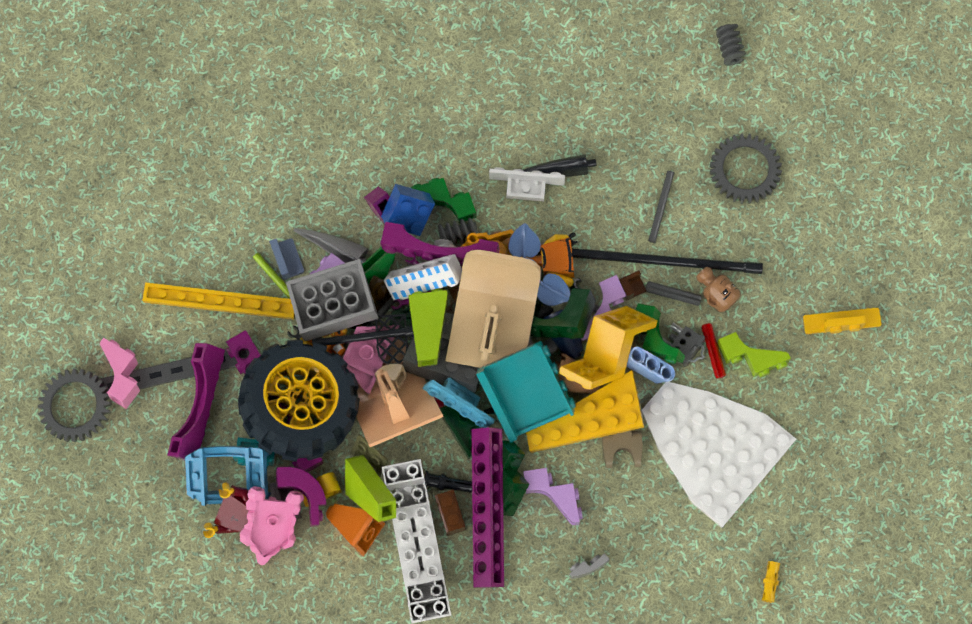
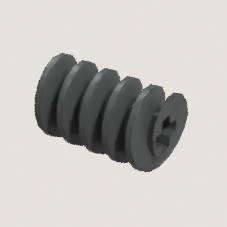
[716,24,746,66]
[438,218,478,245]

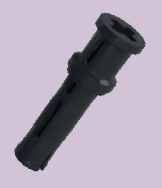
[424,470,472,493]

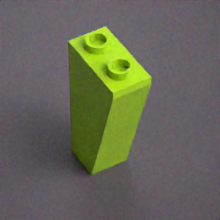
[408,289,448,367]
[345,455,396,522]

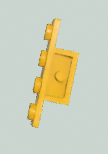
[803,307,882,334]

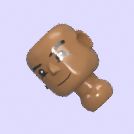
[696,267,741,313]

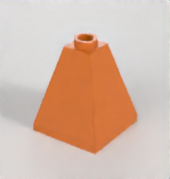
[326,504,385,557]

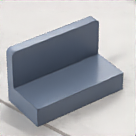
[269,238,304,280]

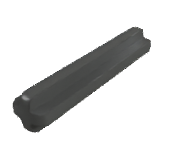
[645,281,702,306]

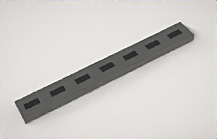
[99,349,250,394]

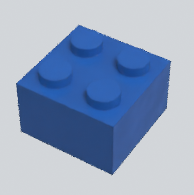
[381,184,435,236]

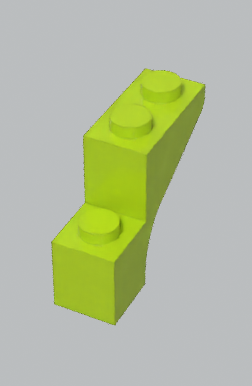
[717,332,791,378]

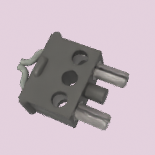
[663,323,705,367]

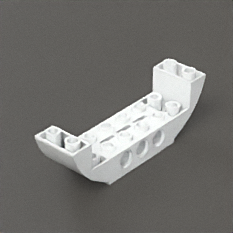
[382,459,451,624]

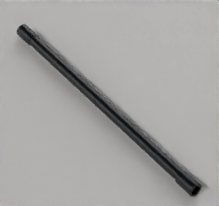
[536,248,763,274]

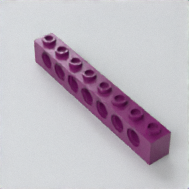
[226,330,324,473]
[471,427,504,588]

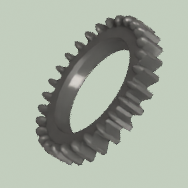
[710,133,782,204]
[38,368,112,442]

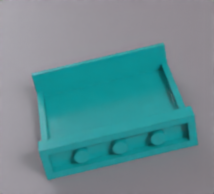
[476,341,576,443]

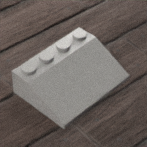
[286,259,378,341]

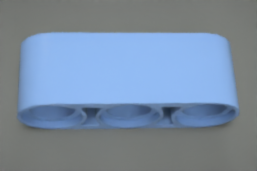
[626,347,675,384]

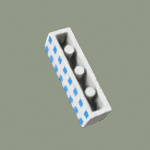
[383,254,462,300]

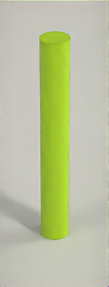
[253,253,290,299]

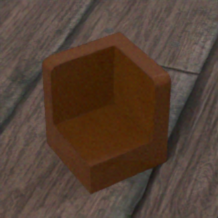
[619,271,646,301]

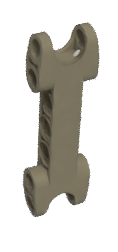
[602,338,642,468]

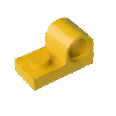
[299,472,342,507]

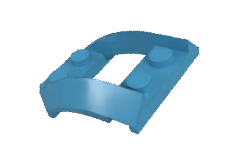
[185,446,271,506]

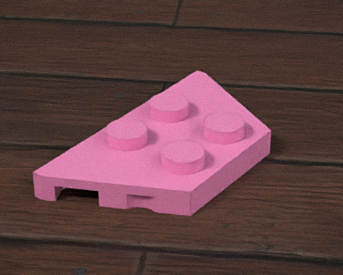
[343,325,399,394]

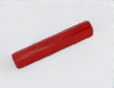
[701,323,726,379]

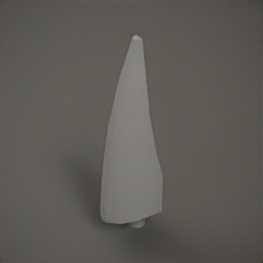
[294,228,369,264]

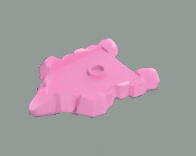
[240,486,304,565]

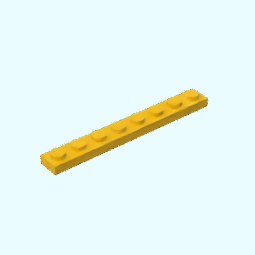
[142,282,295,320]

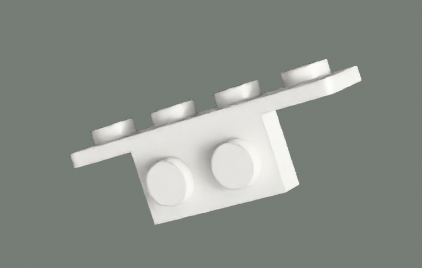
[489,167,565,201]

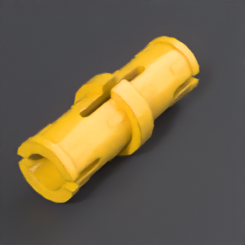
[762,561,780,603]

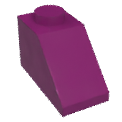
[364,186,390,226]

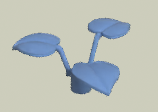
[508,223,570,306]

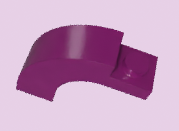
[276,467,326,527]

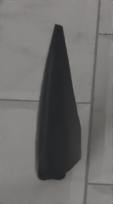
[523,154,597,177]

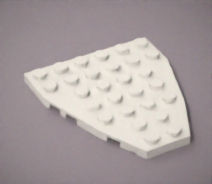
[641,382,796,528]

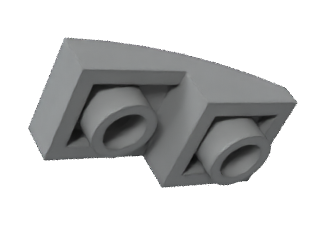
[569,553,610,579]

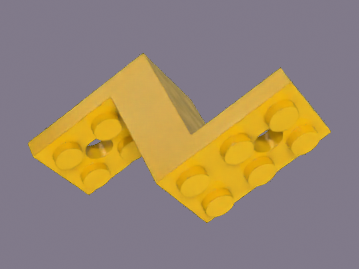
[559,306,658,389]

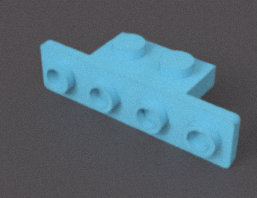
[423,377,495,428]

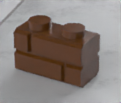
[435,490,466,536]

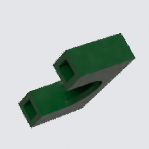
[530,289,596,339]

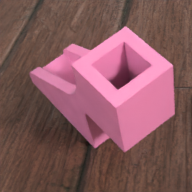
[100,338,140,409]

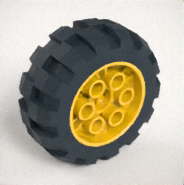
[238,340,360,461]

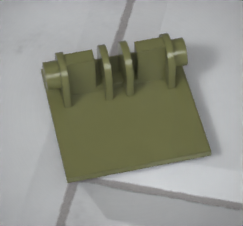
[351,434,388,477]

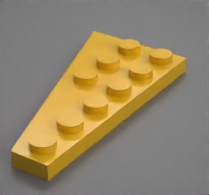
[526,370,644,453]

